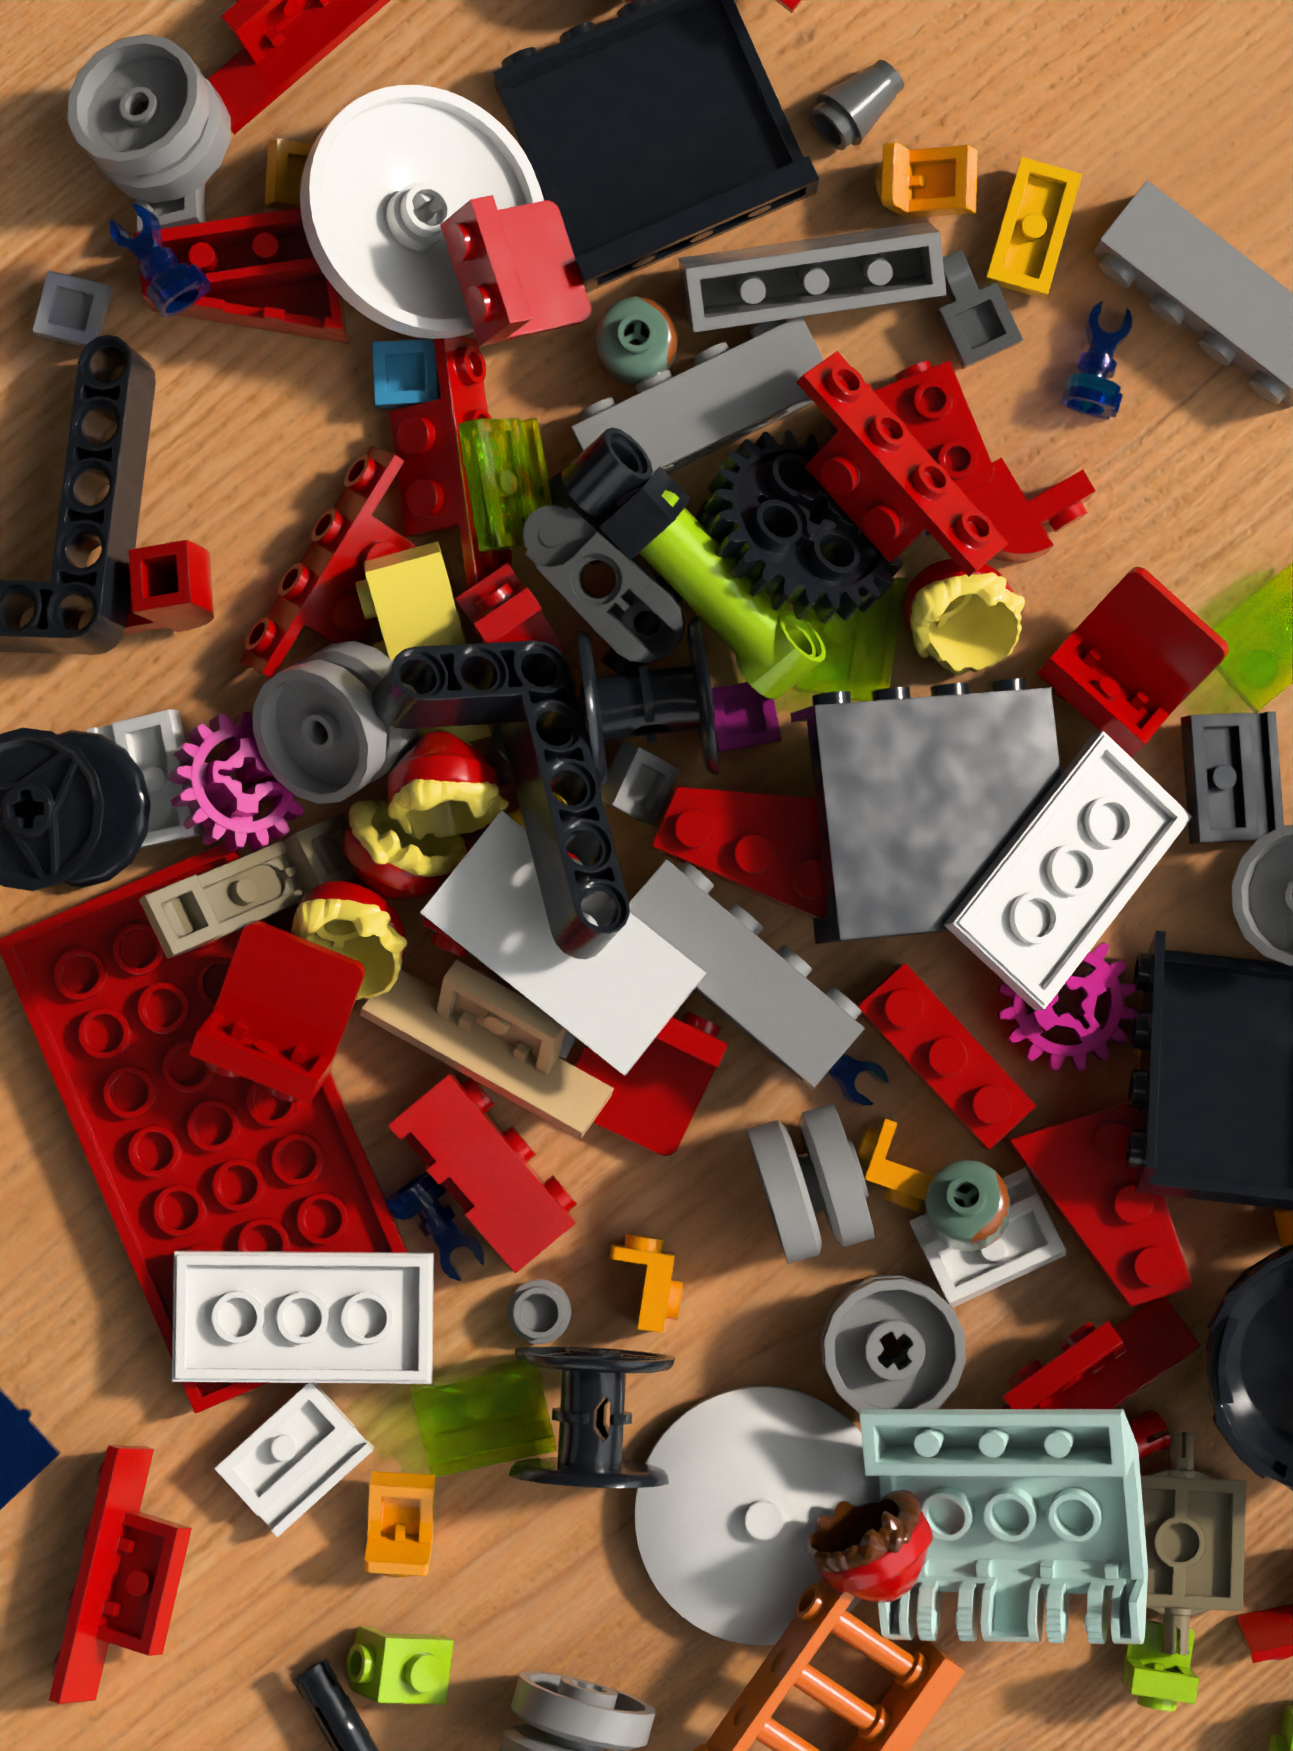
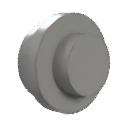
[507,1279,571,1344]

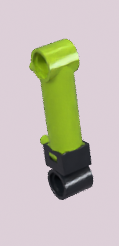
[561,427,826,700]

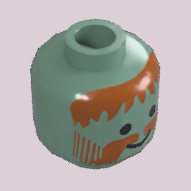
[595,296,678,386]
[925,1160,1011,1252]

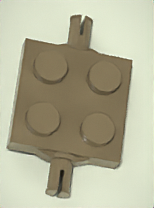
[1110,1431,1246,1655]

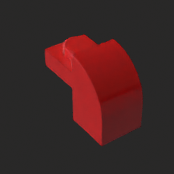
[964,457,1096,562]
[123,540,214,635]
[454,563,565,651]

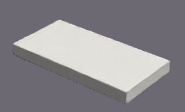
[944,731,1192,1010]
[420,810,707,1076]
[172,1251,434,1384]

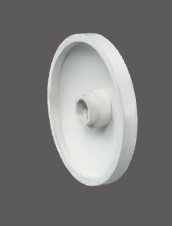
[300,85,544,339]
[635,1385,881,1646]

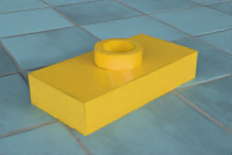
[985,156,1082,299]

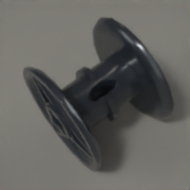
[577,616,719,789]
[0,727,151,891]
[509,1346,675,1488]

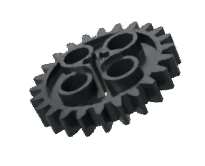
[704,430,903,623]

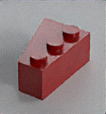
[133,207,349,344]
[652,786,828,919]
[388,1074,577,1274]
[1003,1100,1193,1307]

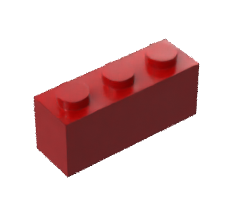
[856,963,1037,1150]

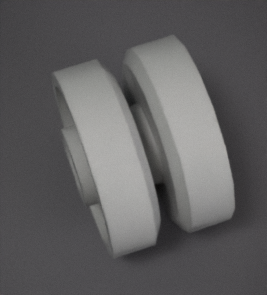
[67,34,231,203]
[253,641,419,804]
[1232,825,1293,966]
[746,1103,875,1264]
[820,1274,966,1413]
[499,1671,655,1751]

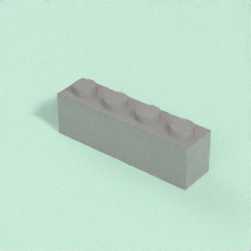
[1093,180,1293,407]
[678,221,947,332]
[572,316,824,474]
[629,859,865,1090]

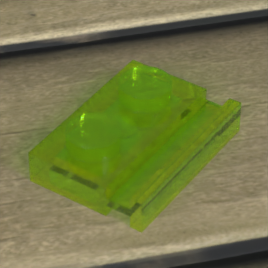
[458,418,552,552]
[1213,562,1293,713]
[792,577,907,701]
[411,1360,557,1478]

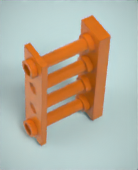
[693,1577,965,1751]

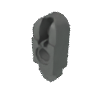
[523,505,686,663]

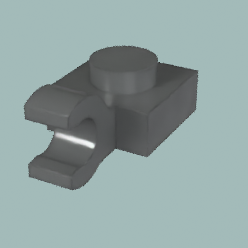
[937,249,1023,369]

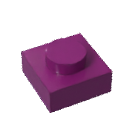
[712,682,782,753]

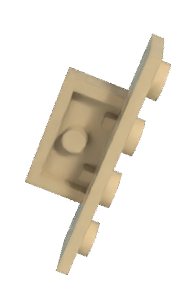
[360,960,614,1140]

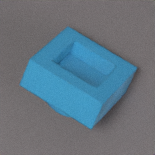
[372,339,440,409]

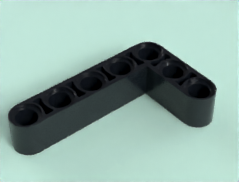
[0,335,156,655]
[372,640,630,959]

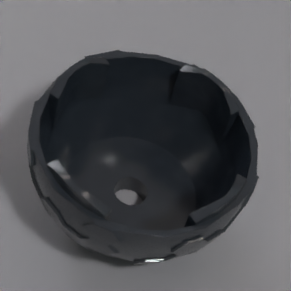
[1206,1244,1293,1491]

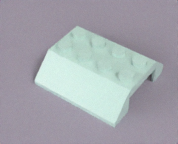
[859,1409,1148,1644]

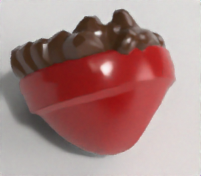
[806,1490,933,1603]

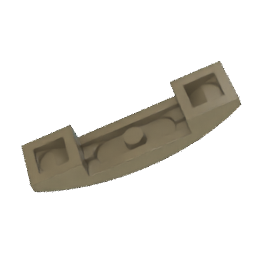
[139,813,358,959]

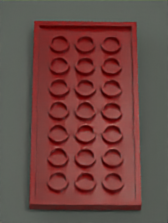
[0,843,408,1414]

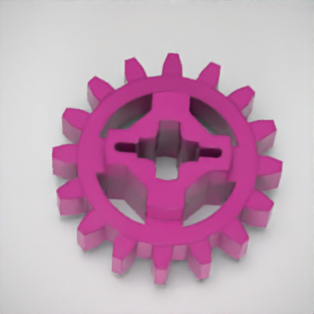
[168,711,304,853]
[997,942,1136,1070]

